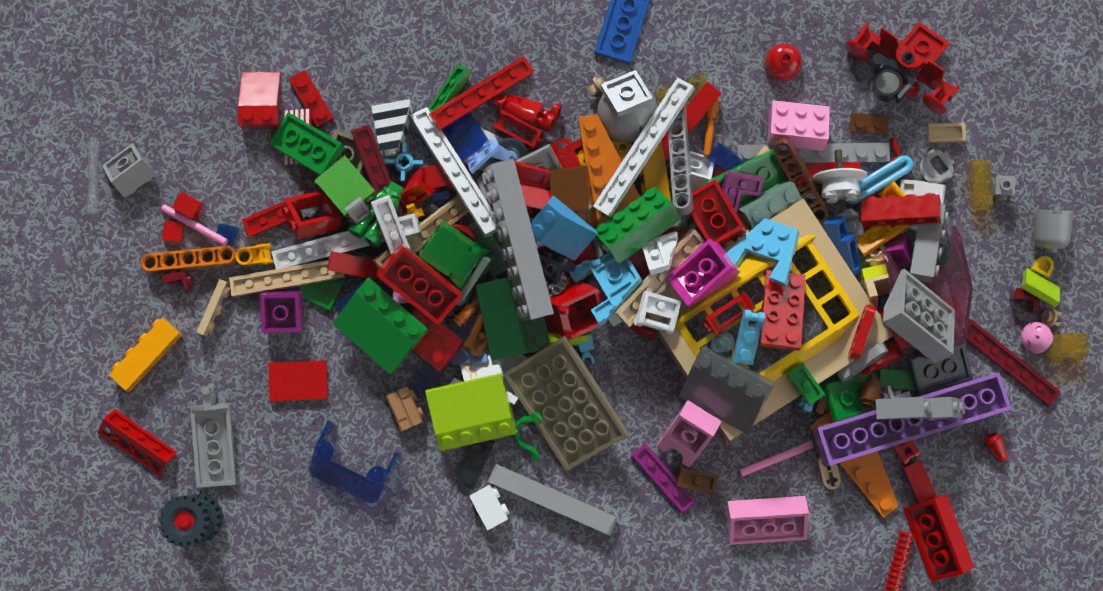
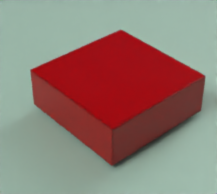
[162,221,185,243]

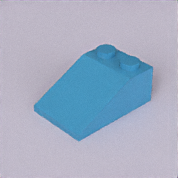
[530,196,598,261]

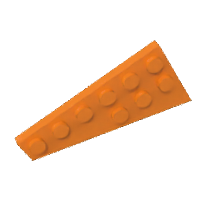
[809,410,899,518]

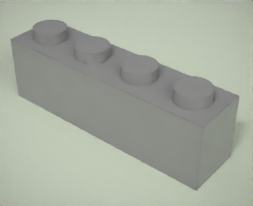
[910,204,948,283]

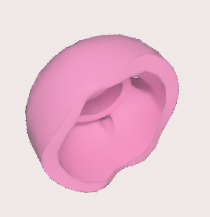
[1021,322,1053,354]

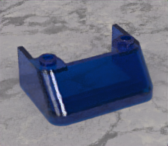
[309,420,401,503]

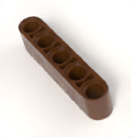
[774,136,829,223]

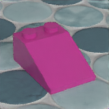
[666,238,741,307]

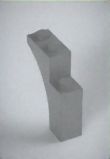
[876,397,965,420]

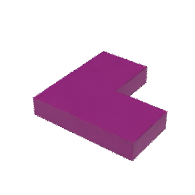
[722,171,764,212]

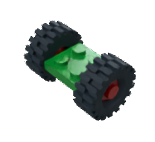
[158,494,224,547]

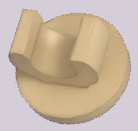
[587,77,605,95]
[1041,307,1062,327]

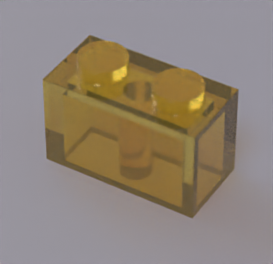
[1045,333,1089,362]

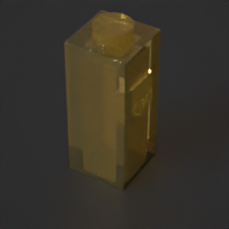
[967,160,993,211]

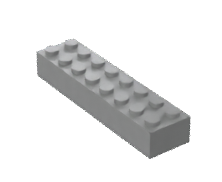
[482,159,554,322]

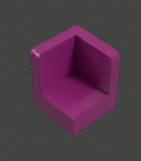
[885,234,914,266]

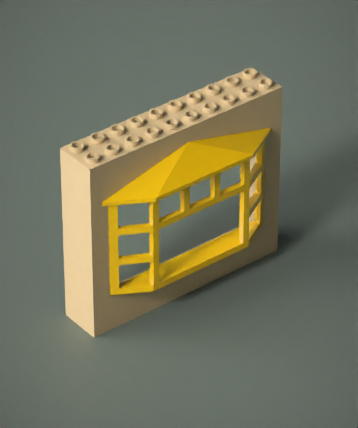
[646,199,893,441]

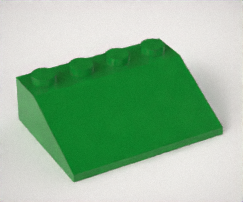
[332,277,429,375]

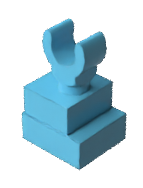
[574,331,594,365]

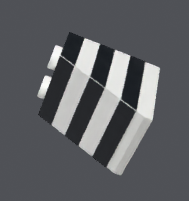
[371,99,413,159]

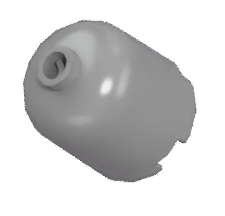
[1033,209,1073,253]

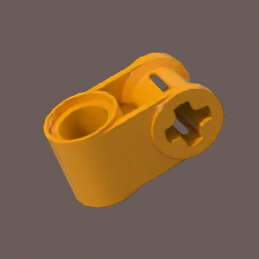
[235,243,274,267]

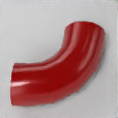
[858,341,903,376]

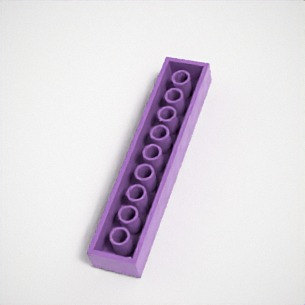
[812,372,1012,467]

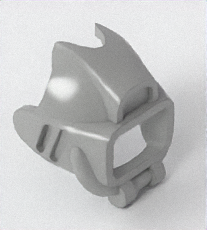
[920,149,955,183]

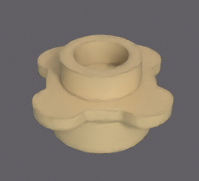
[865,250,887,267]

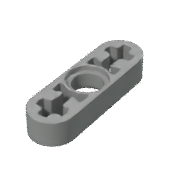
[837,343,888,383]

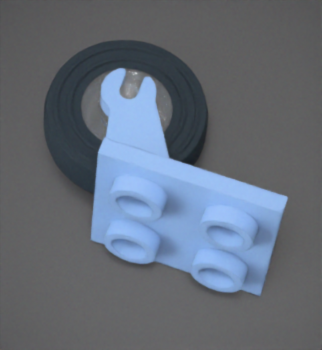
[468,138,528,174]

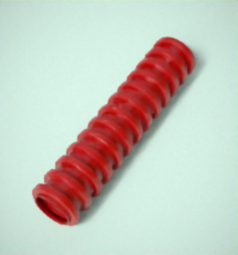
[883,530,915,591]

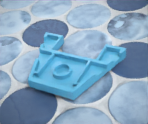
[727,218,800,287]
[569,254,642,326]

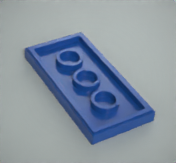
[594,0,650,65]

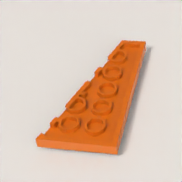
[578,114,640,229]

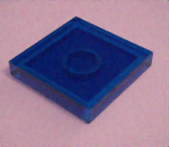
[442,112,489,161]

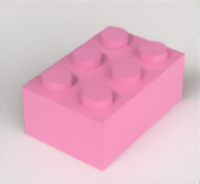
[767,101,829,151]

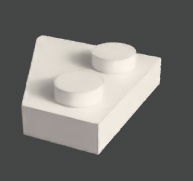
[642,231,678,275]

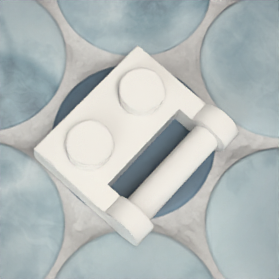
[634,291,682,335]

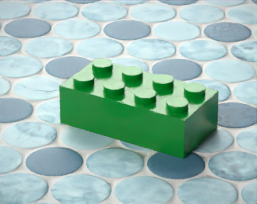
[595,187,681,264]

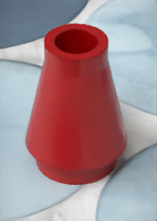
[984,432,1008,462]

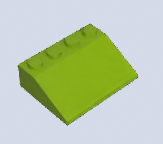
[426,373,516,451]

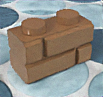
[386,387,425,432]

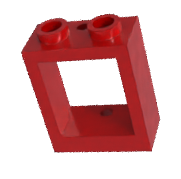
[282,190,342,239]

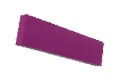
[631,443,696,514]

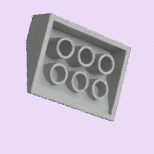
[883,269,955,363]

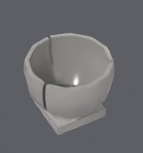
[597,70,657,143]

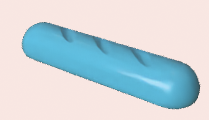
[847,155,913,205]

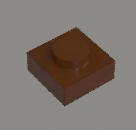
[813,396,829,415]

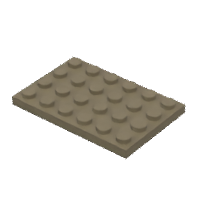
[503,336,629,471]

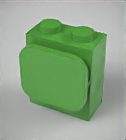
[315,155,377,218]

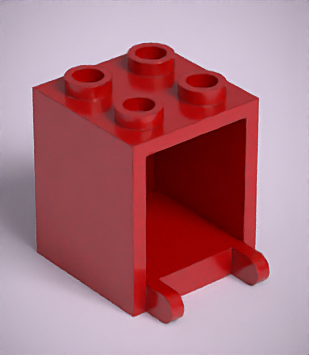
[544,281,606,340]

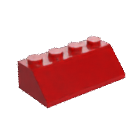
[903,494,974,582]

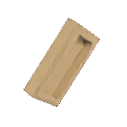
[926,123,966,143]

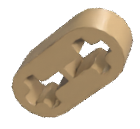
[817,455,841,489]

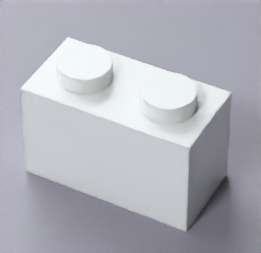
[469,485,510,530]

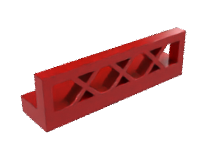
[97,409,177,477]

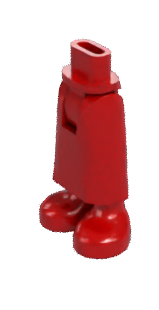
[493,94,562,133]

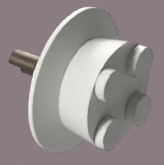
[813,149,867,203]

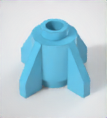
[384,142,423,182]

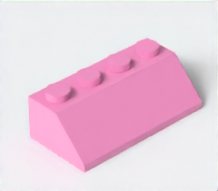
[727,496,809,545]

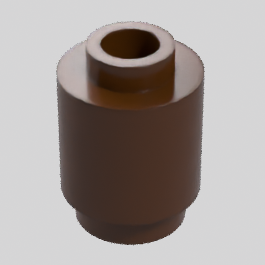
[859,378,882,408]

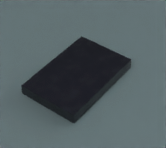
[908,342,973,396]

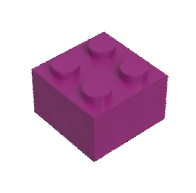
[260,291,304,333]

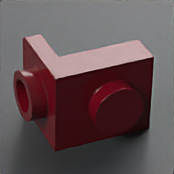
[162,269,194,292]
[1009,288,1040,312]

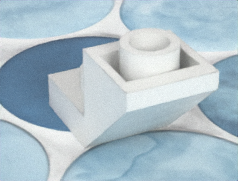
[900,180,946,204]

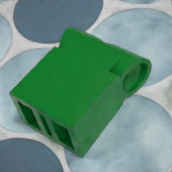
[419,220,491,289]

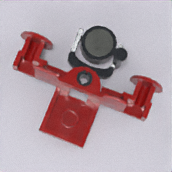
[845,22,960,115]

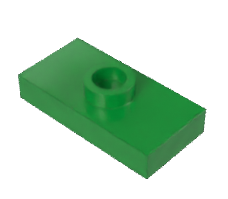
[786,363,826,406]

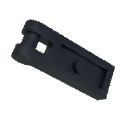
[456,439,495,490]

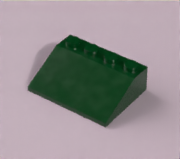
[475,277,550,361]

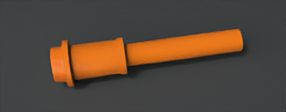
[703,97,721,157]
[453,277,498,328]

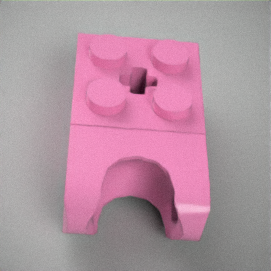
[656,401,721,468]

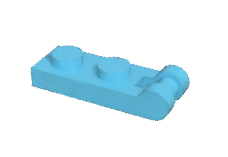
[732,309,765,365]

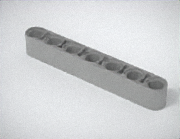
[666,87,693,215]
[488,464,618,535]

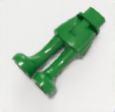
[348,181,404,249]

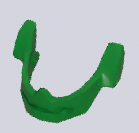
[514,412,542,461]

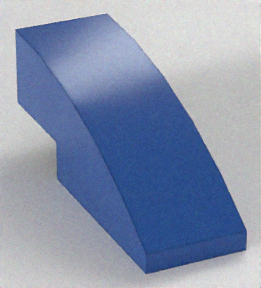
[823,216,862,276]

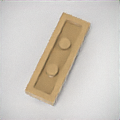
[196,279,231,336]

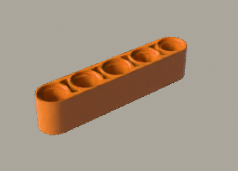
[141,246,236,273]

